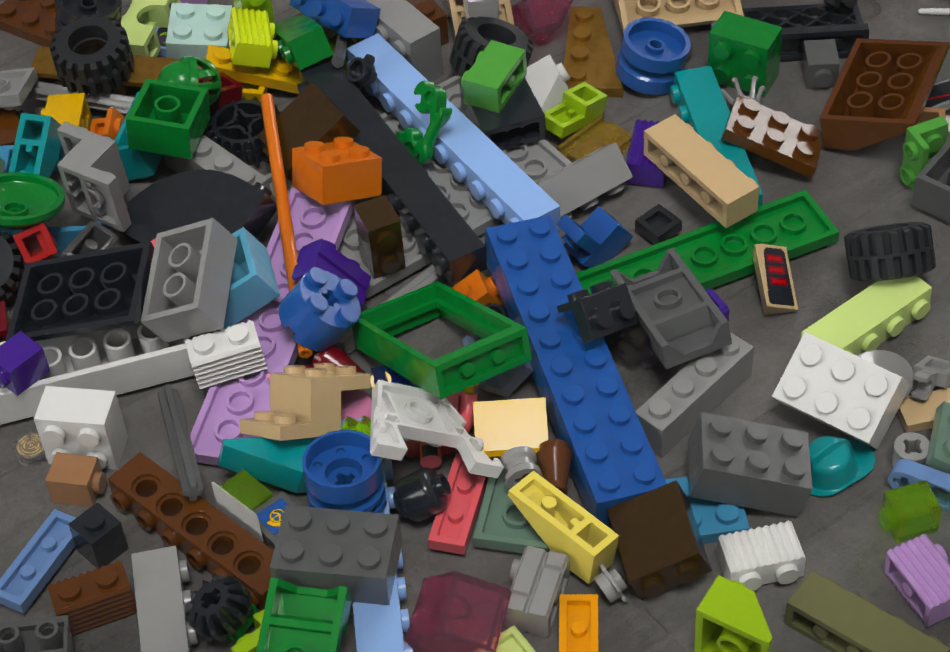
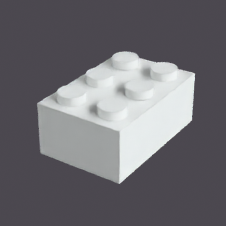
[772,332,910,450]

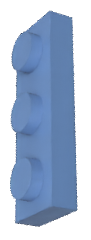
[0,509,76,614]

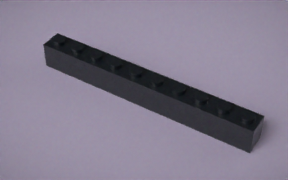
[297,56,487,285]

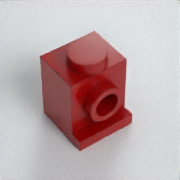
[13,222,59,263]

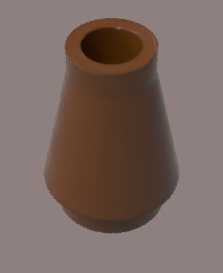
[536,439,573,495]

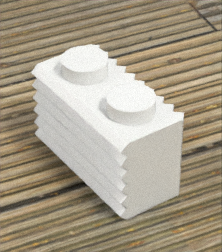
[185,320,268,389]
[717,520,806,591]

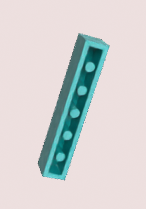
[670,66,763,206]

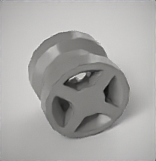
[891,432,930,468]
[500,446,543,489]

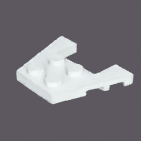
[370,380,504,478]

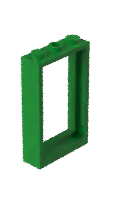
[352,281,532,400]

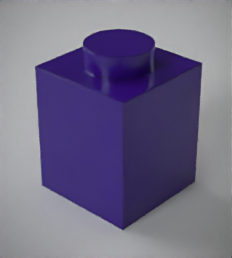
[0,331,50,396]

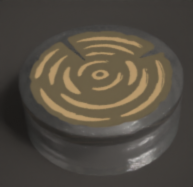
[14,431,47,467]

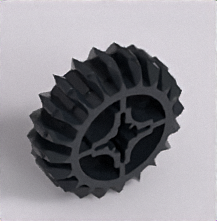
[203,96,281,167]

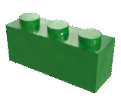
[273,12,333,70]

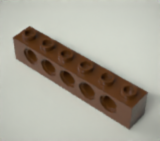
[108,452,274,611]

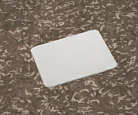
[211,482,264,543]

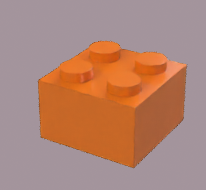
[292,137,382,205]

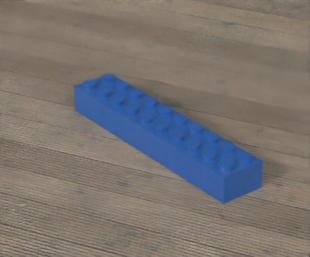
[485,215,667,526]

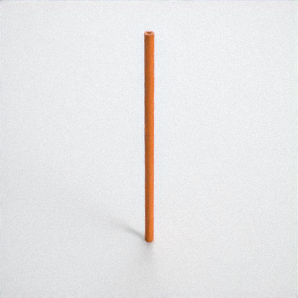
[260,93,313,358]

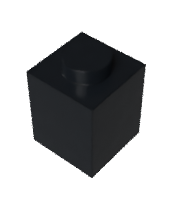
[68,502,129,569]

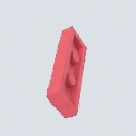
[428,453,491,555]

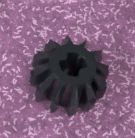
[185,574,254,643]

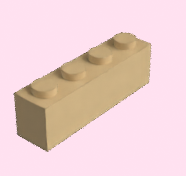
[644,114,759,228]

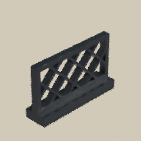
[742,3,869,61]

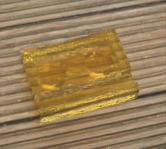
[557,115,632,162]

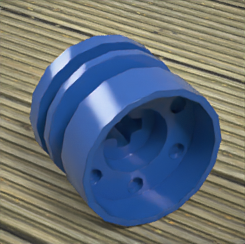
[302,429,387,513]

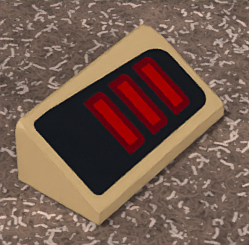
[752,244,798,316]

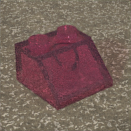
[405,571,512,652]

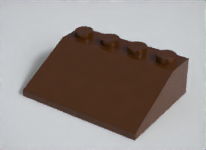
[819,38,950,150]

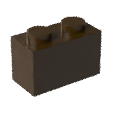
[353,195,406,279]

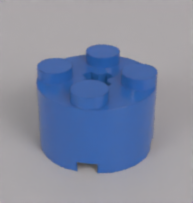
[279,267,361,351]

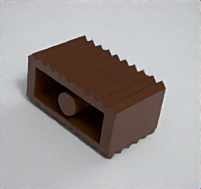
[48,560,137,635]

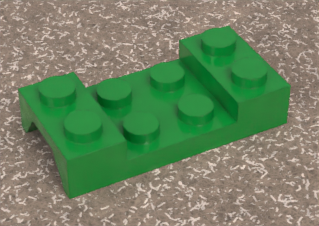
[256,577,353,652]

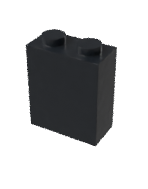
[460,77,546,151]

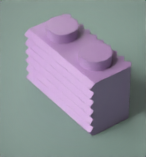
[884,534,950,627]

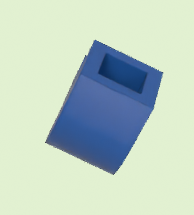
[557,206,634,267]

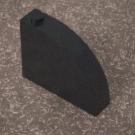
[116,170,277,244]

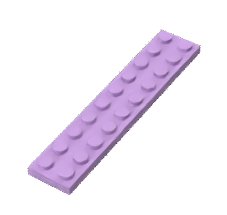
[190,187,356,466]

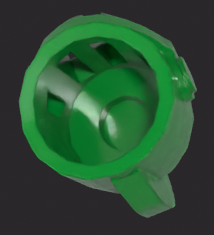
[158,56,222,107]

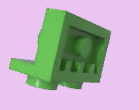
[900,116,948,191]

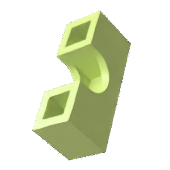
[121,0,180,57]

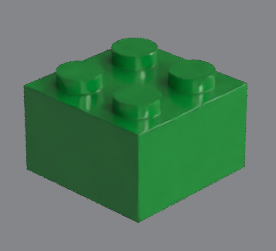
[708,11,782,98]
[126,78,210,159]

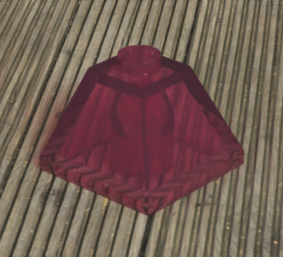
[511,0,573,42]

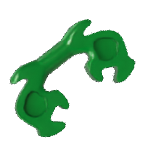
[396,81,452,164]

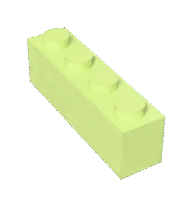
[801,275,932,356]

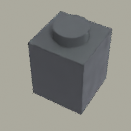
[802,39,840,89]

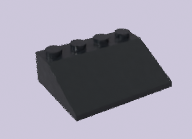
[5,241,154,342]

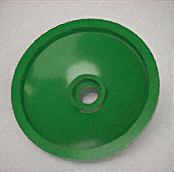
[0,172,65,230]

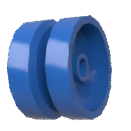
[615,17,691,95]

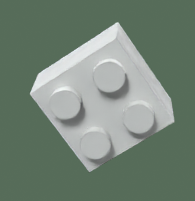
[34,386,128,470]

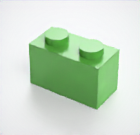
[461,40,527,113]

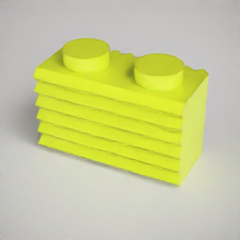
[227,7,278,69]

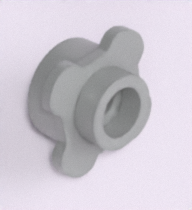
[593,564,628,603]

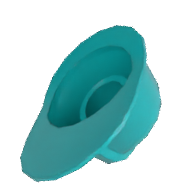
[809,436,876,497]

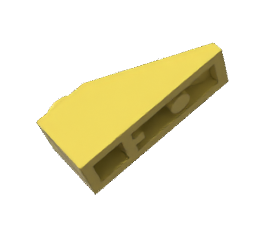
[508,471,619,585]

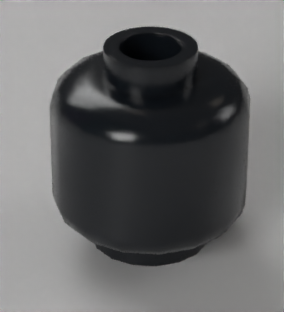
[393,467,451,522]

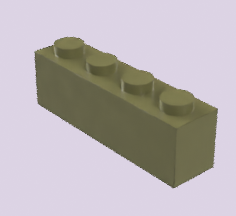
[785,571,950,652]

